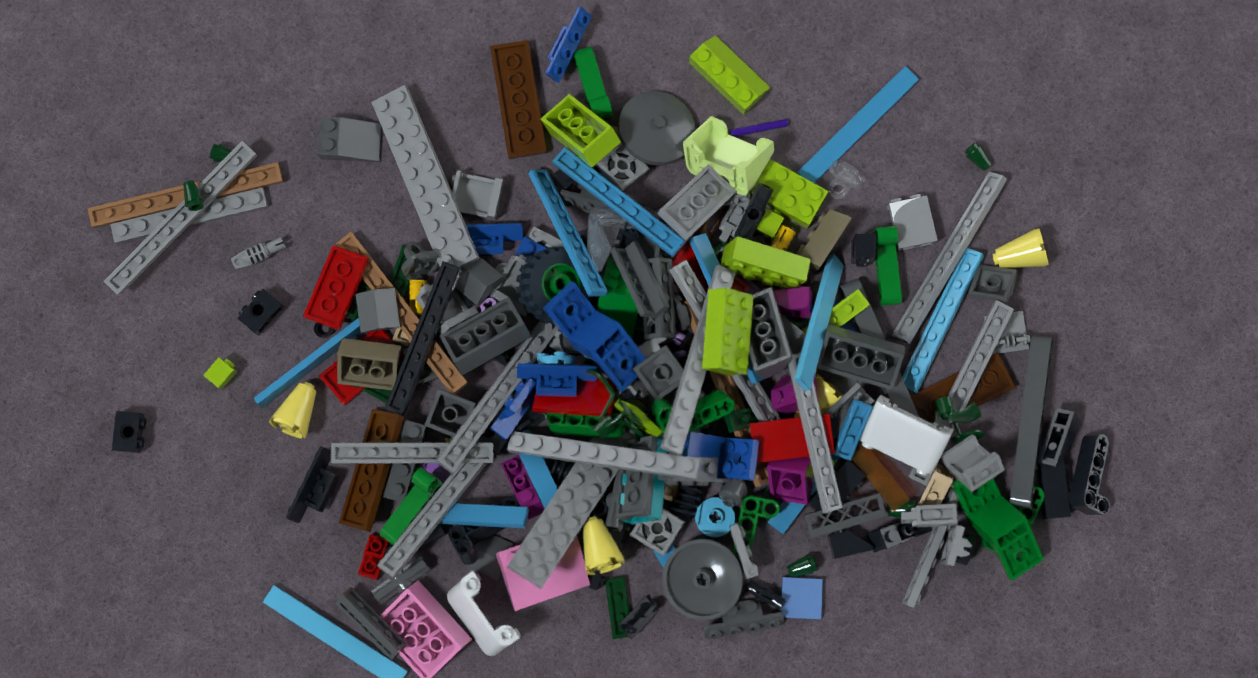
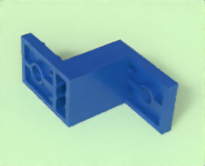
[543,281,646,392]
[651,432,759,481]

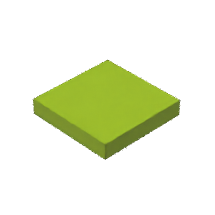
[614,399,662,437]

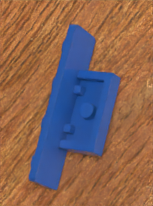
[545,7,592,83]
[466,223,523,254]
[517,363,597,397]
[491,378,537,440]

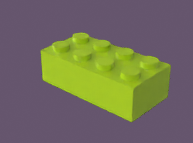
[541,94,621,168]
[750,159,828,229]
[720,236,810,289]
[702,288,753,375]

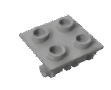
[984,311,1030,354]

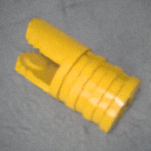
[771,225,796,251]
[409,280,427,315]

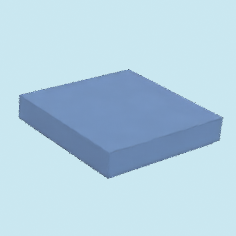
[781,577,822,619]

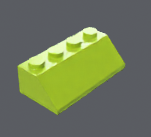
[689,35,771,115]

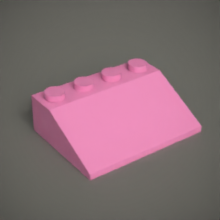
[496,535,590,611]
[380,580,472,678]

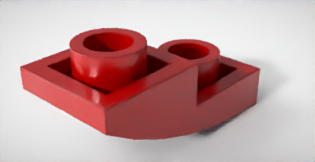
[358,534,389,581]

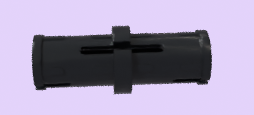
[745,580,786,610]

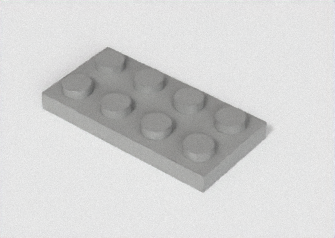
[657,164,737,241]

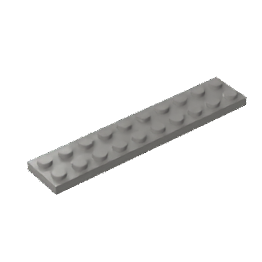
[372,85,480,268]
[507,410,644,589]

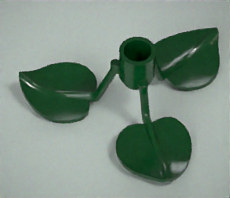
[585,370,646,441]
[934,397,985,445]

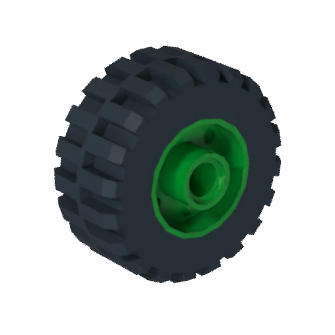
[516,247,594,324]

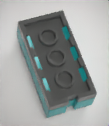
[615,435,668,524]

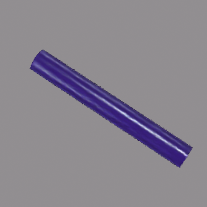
[730,119,788,137]

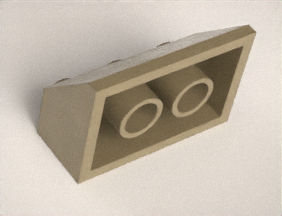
[796,209,852,273]
[337,338,401,390]

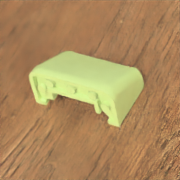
[683,116,774,196]

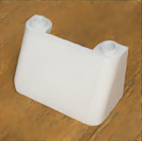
[860,395,953,476]
[447,571,522,656]

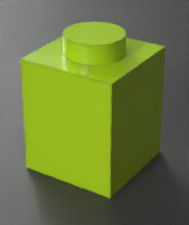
[755,209,784,241]
[203,357,237,389]

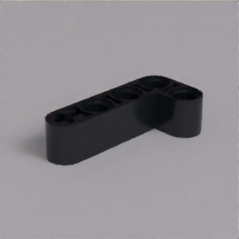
[1069,434,1110,515]
[448,497,520,565]

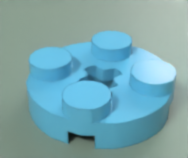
[537,352,576,366]
[695,497,735,537]

